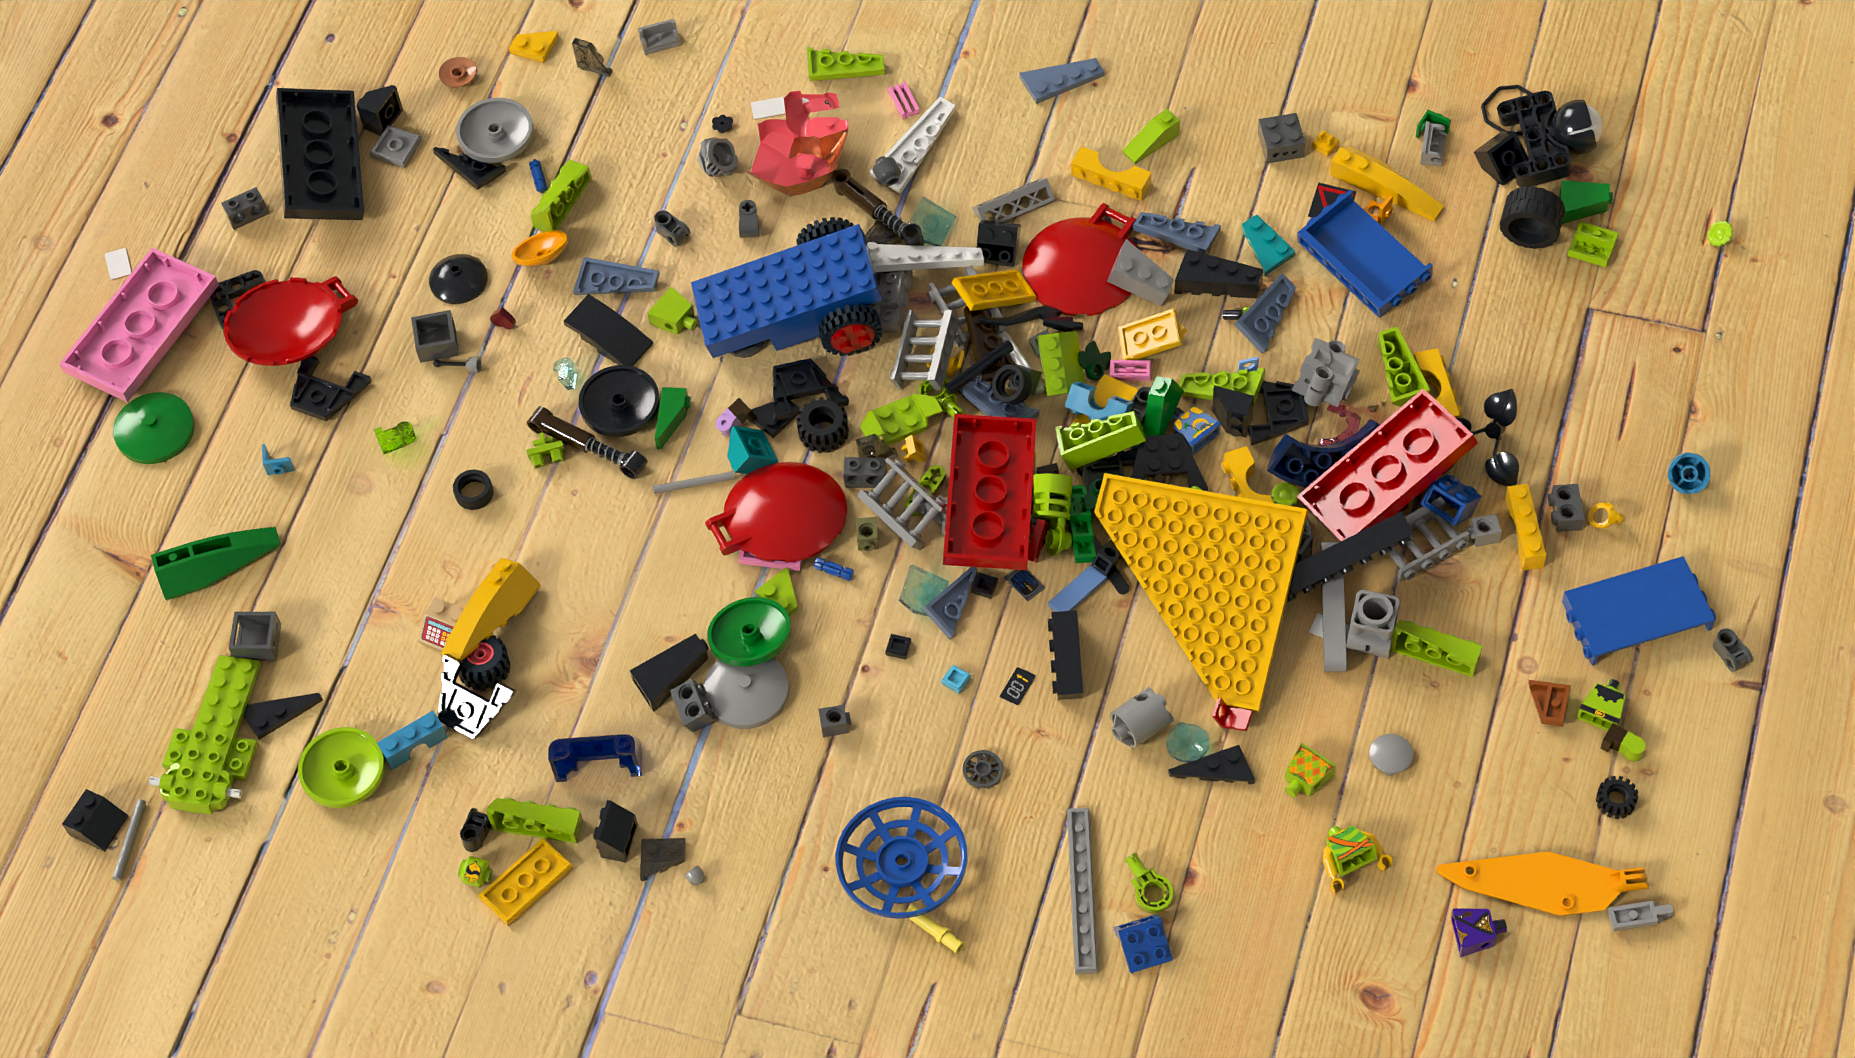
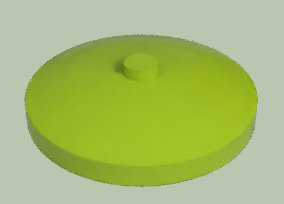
[298,727,385,808]

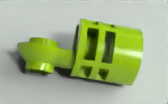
[1031,474,1073,556]

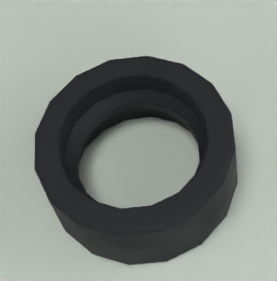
[992,365,1032,405]
[453,469,493,510]

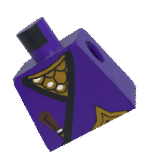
[1451,908,1507,957]

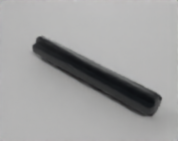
[945,340,1014,394]

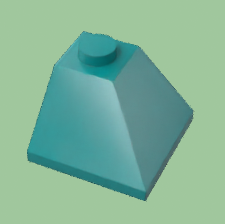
[727,426,778,474]

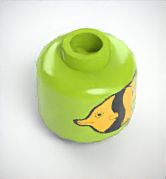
[458,856,492,888]

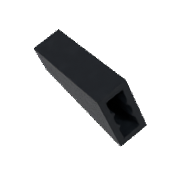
[630,633,709,712]

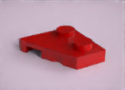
[1028,519,1050,563]

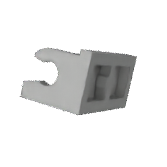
[638,19,681,55]
[1420,121,1446,167]

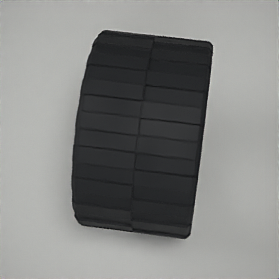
[1499,186,1565,249]

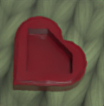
[490,307,516,329]

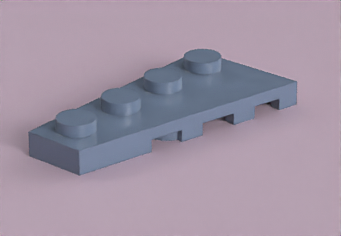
[1019,58,1104,104]
[1133,212,1221,254]
[573,257,660,295]
[1234,273,1296,353]
[957,377,1040,419]

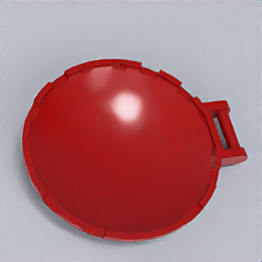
[1022,203,1137,316]
[223,276,358,366]
[705,462,847,563]

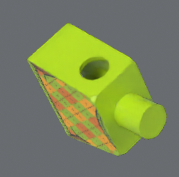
[1285,743,1336,798]

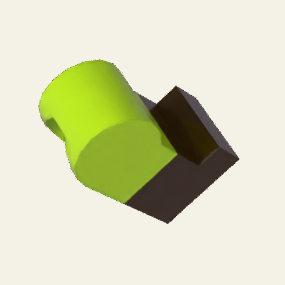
[1600,723,1646,762]

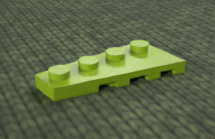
[1178,368,1266,406]

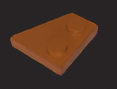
[1528,680,1571,727]

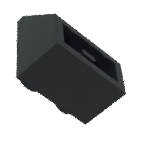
[976,220,1021,267]
[593,800,638,863]

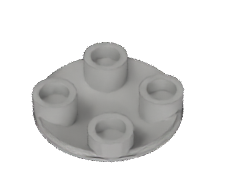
[1369,734,1413,776]

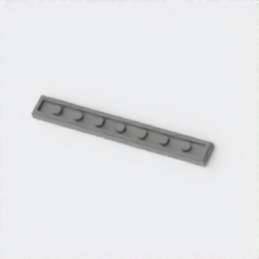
[1067,808,1097,974]

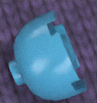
[1667,452,1710,494]

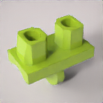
[526,433,565,468]

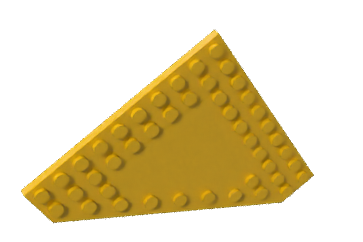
[1094,473,1308,713]

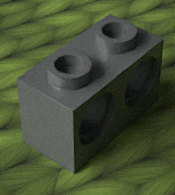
[221,187,269,230]
[843,457,887,488]
[1548,484,1584,532]
[670,679,714,732]

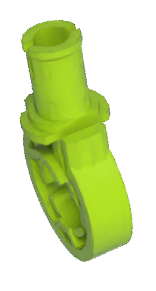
[918,378,965,419]
[1124,853,1173,913]

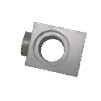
[1468,514,1502,547]

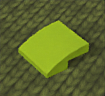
[1567,221,1619,268]

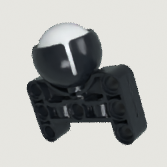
[1497,90,1603,188]

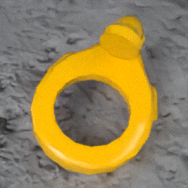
[1588,502,1624,529]

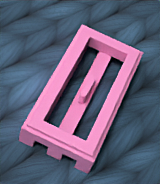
[888,81,920,119]
[1110,360,1151,381]

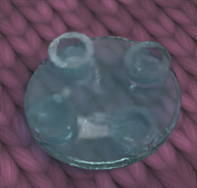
[1166,722,1209,762]

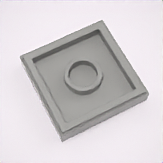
[370,125,422,168]

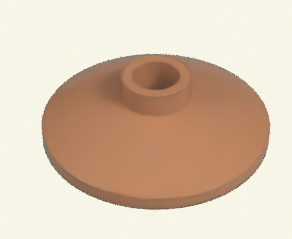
[439,57,476,88]

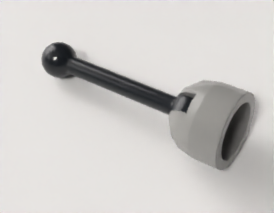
[433,357,482,373]

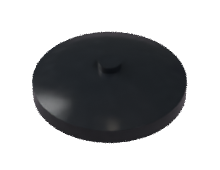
[578,365,660,437]

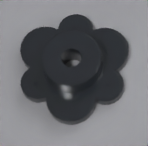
[712,115,733,133]

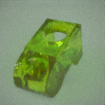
[374,421,416,455]

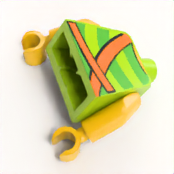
[1323,826,1393,893]

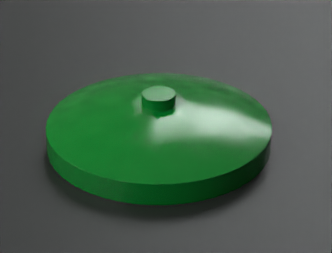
[113,392,195,464]
[707,597,792,667]

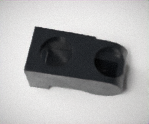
[1091,539,1123,576]

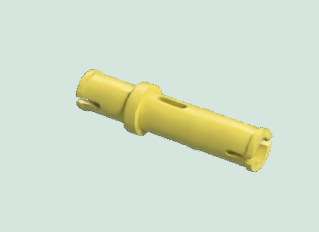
[906,905,965,954]

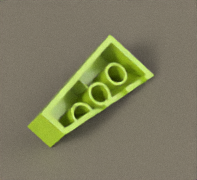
[530,159,592,232]
[1377,326,1430,407]
[1055,411,1146,471]
[1390,620,1482,677]
[486,797,583,844]

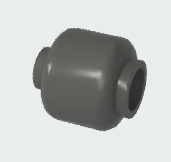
[872,156,901,186]

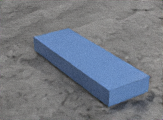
[1048,565,1108,612]

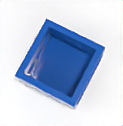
[1420,474,1482,526]

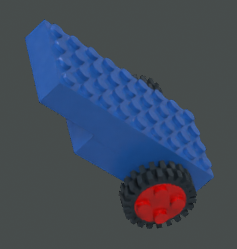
[691,217,883,358]

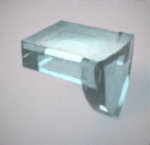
[553,357,578,390]

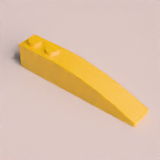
[1330,146,1444,222]
[441,558,540,661]

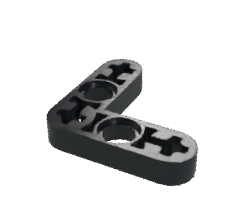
[210,270,265,331]

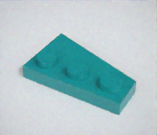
[1241,214,1295,276]

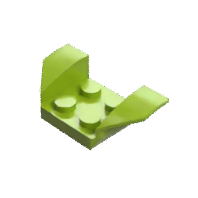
[860,393,943,446]

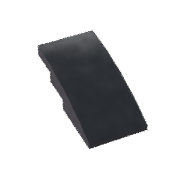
[564,294,653,366]

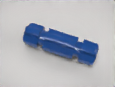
[529,159,547,193]
[814,557,854,581]

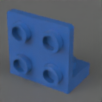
[1113,914,1172,973]

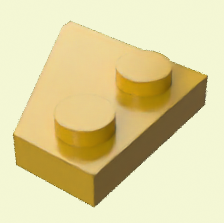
[509,31,559,63]

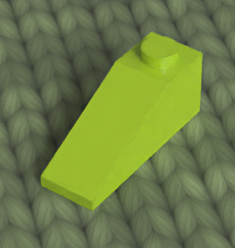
[1123,109,1180,164]

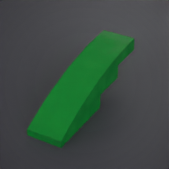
[1068,485,1096,563]

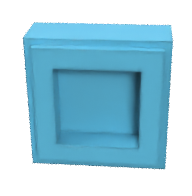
[941,665,971,694]

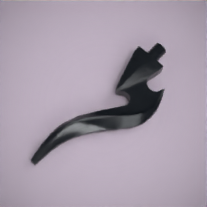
[979,306,1083,332]

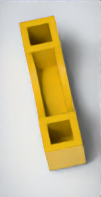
[1071,146,1152,201]
[1414,348,1462,417]
[1221,446,1274,503]
[1505,484,1546,571]

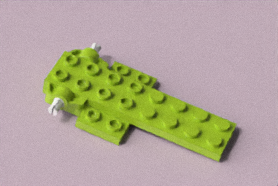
[149,655,261,815]

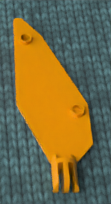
[1436,851,1649,916]

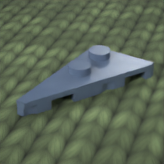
[923,567,977,639]

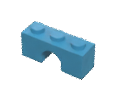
[1065,381,1134,421]
[377,711,448,770]

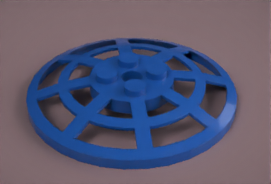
[835,797,968,919]

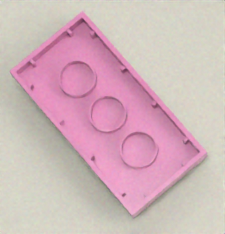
[59,248,219,402]

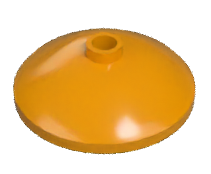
[511,230,568,267]

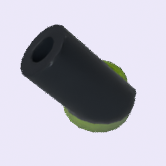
[1222,306,1250,320]

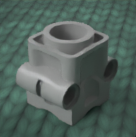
[1292,338,1360,408]
[1346,590,1400,659]

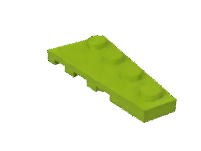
[807,47,885,81]

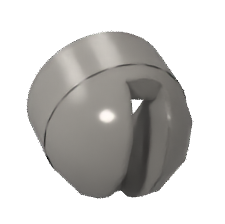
[685,866,704,885]

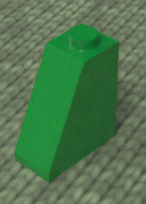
[1559,180,1613,224]

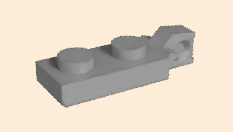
[1607,901,1673,932]

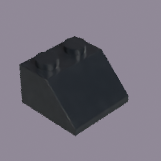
[356,85,403,136]
[1474,131,1529,185]
[1212,385,1254,438]
[62,789,129,852]

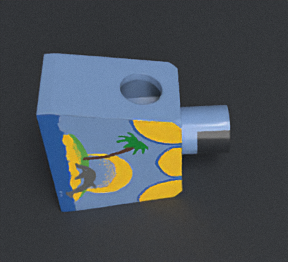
[1172,407,1221,456]

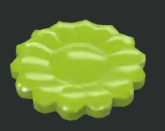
[1707,220,1733,247]
[1271,482,1300,506]

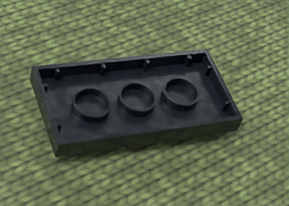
[276,88,364,220]

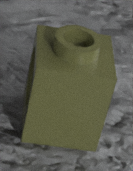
[856,517,879,551]

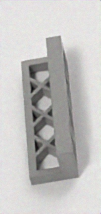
[972,178,1055,222]

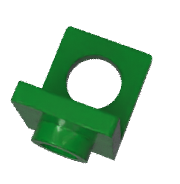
[1416,110,1451,138]

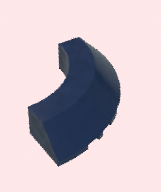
[1266,419,1380,488]

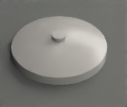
[456,98,533,163]
[704,658,789,729]

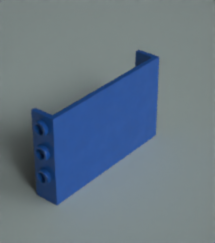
[1297,190,1433,318]
[1562,556,1716,666]

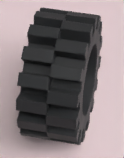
[1596,776,1638,819]

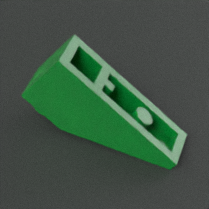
[1143,376,1184,436]
[655,387,691,449]

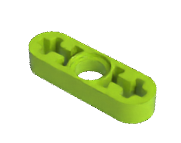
[906,465,946,516]

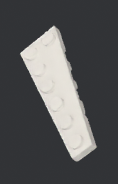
[870,97,956,194]
[867,242,984,272]

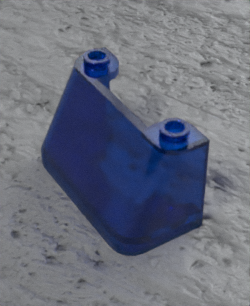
[548,734,642,782]

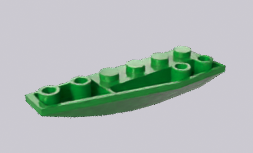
[151,527,281,601]

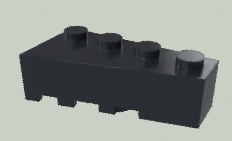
[1174,249,1263,299]
[1048,610,1083,700]

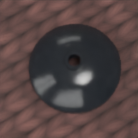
[429,254,488,304]

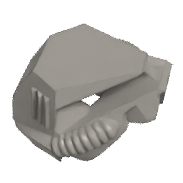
[697,137,738,177]

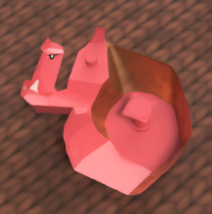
[746,91,849,197]

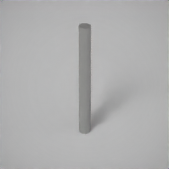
[653,471,735,494]
[112,799,146,881]

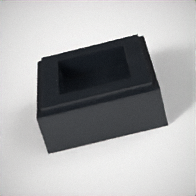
[971,572,998,599]
[885,634,912,660]

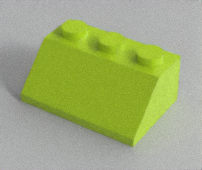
[1037,331,1085,397]

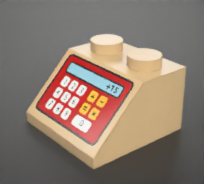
[418,597,464,652]

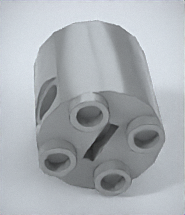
[1110,687,1174,748]

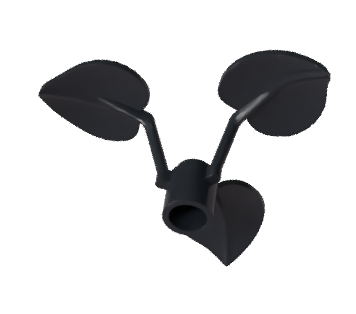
[1455,389,1519,486]

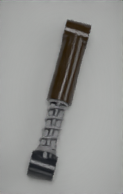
[832,169,925,246]
[527,406,648,479]

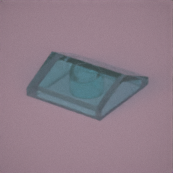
[908,196,956,246]
[898,564,949,616]

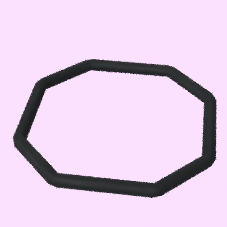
[1481,85,1541,136]

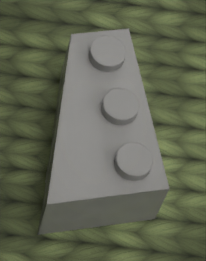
[1107,239,1174,306]

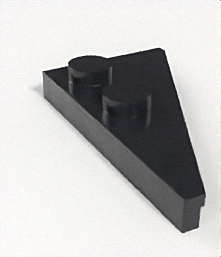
[433,147,506,190]
[243,693,323,740]
[1168,745,1255,784]

